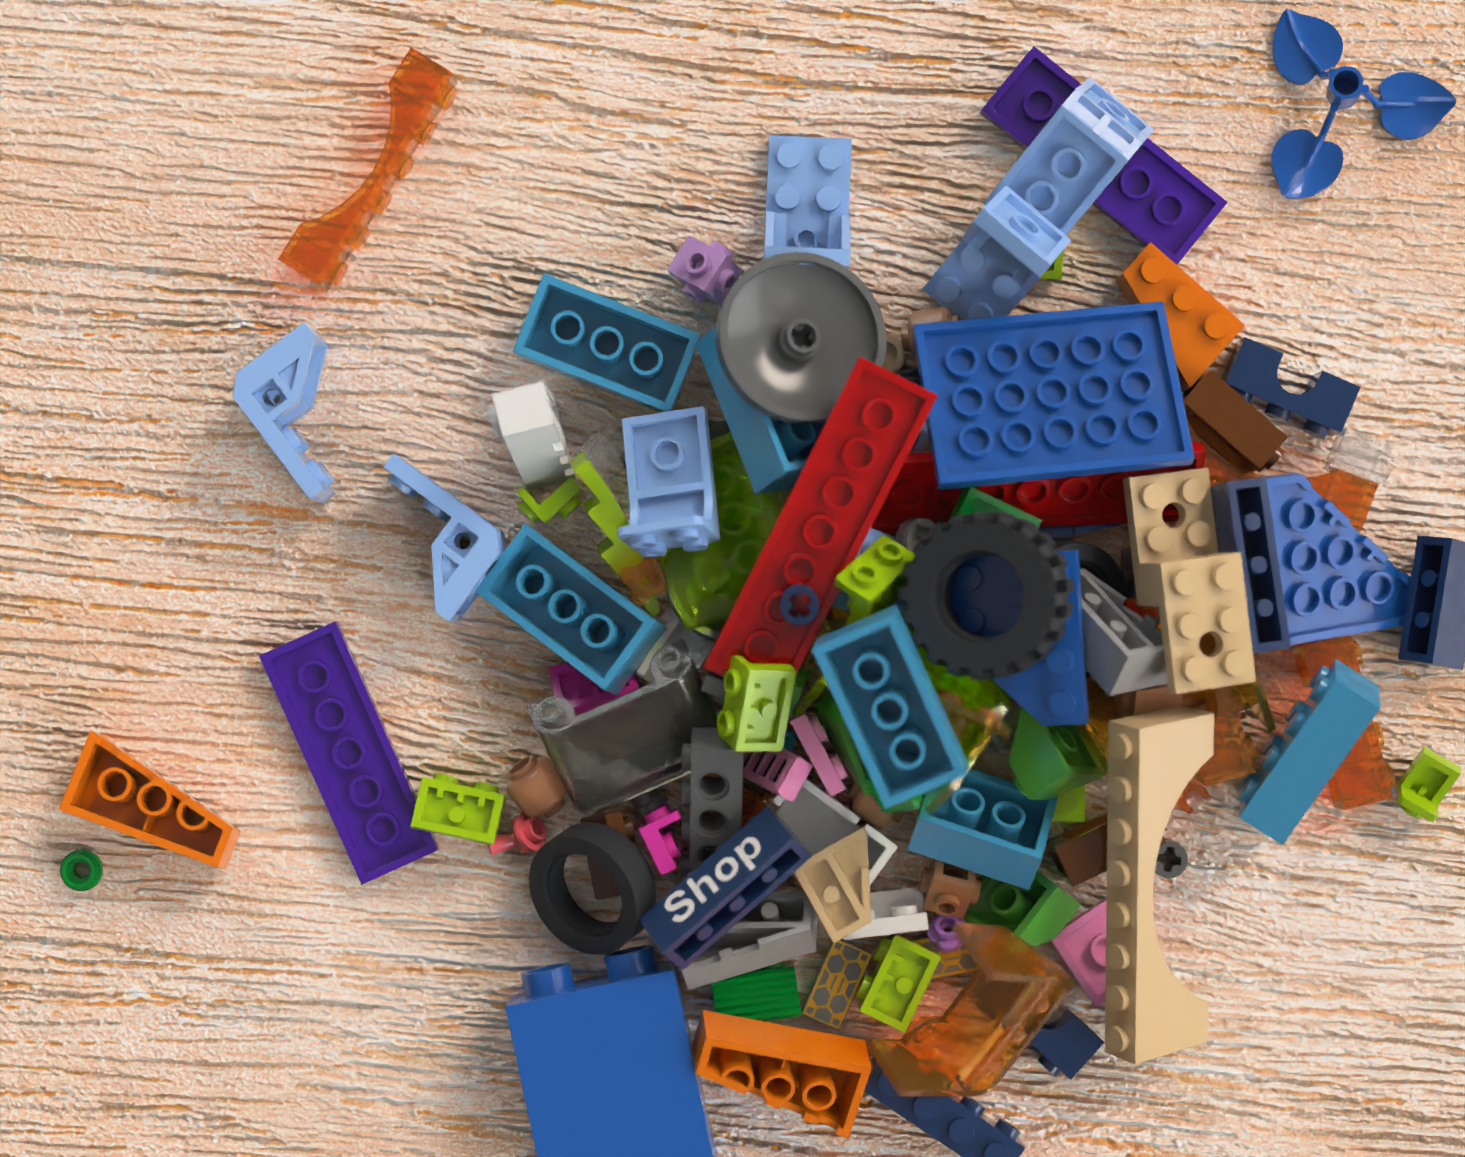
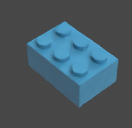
[907,767,1058,890]

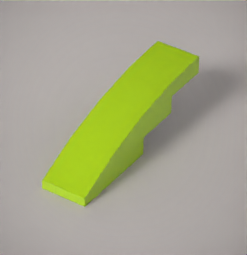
[569,451,660,617]

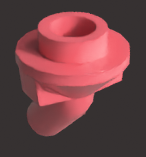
[488,813,546,855]

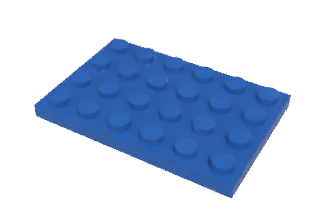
[912,302,1195,490]

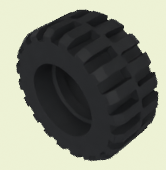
[898,512,1074,681]

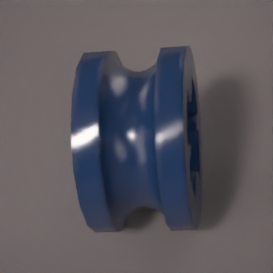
[780,583,819,625]

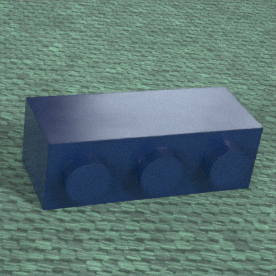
[1398,536,1465,670]

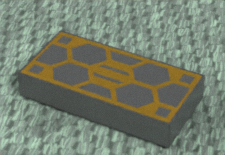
[801,939,873,1031]

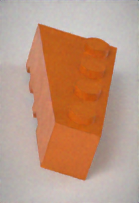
[58,730,241,870]
[692,1010,872,1139]

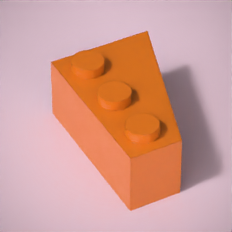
[1115,242,1245,392]

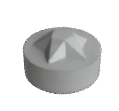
[896,517,936,553]

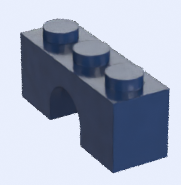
[1221,337,1361,439]
[973,953,1105,1080]

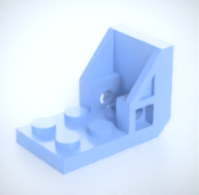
[983,77,1154,235]
[764,135,852,269]
[922,186,1071,320]
[233,322,336,504]
[383,453,506,622]

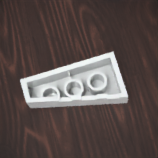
[487,381,576,491]

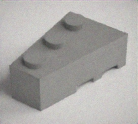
[1080,569,1168,696]
[681,891,818,990]

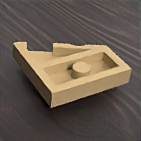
[794,827,871,943]

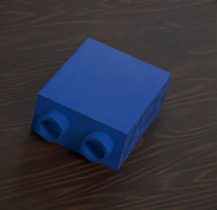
[505,945,717,1157]

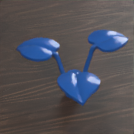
[1271,9,1457,199]

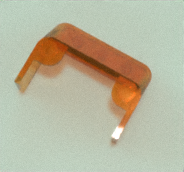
[866,923,1073,1096]

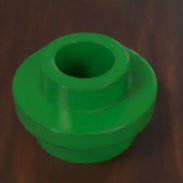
[60,849,103,891]

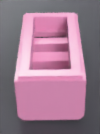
[742,749,813,803]

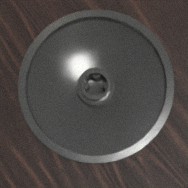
[715,252,887,424]

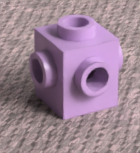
[667,235,743,306]

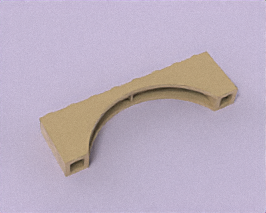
[1105,706,1214,1065]

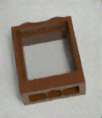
[1182,370,1288,475]
[1046,812,1167,887]

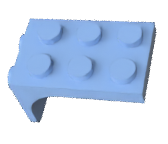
[617,406,720,557]

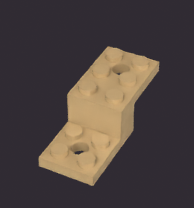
[1122,468,1256,694]

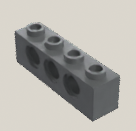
[681,727,743,878]

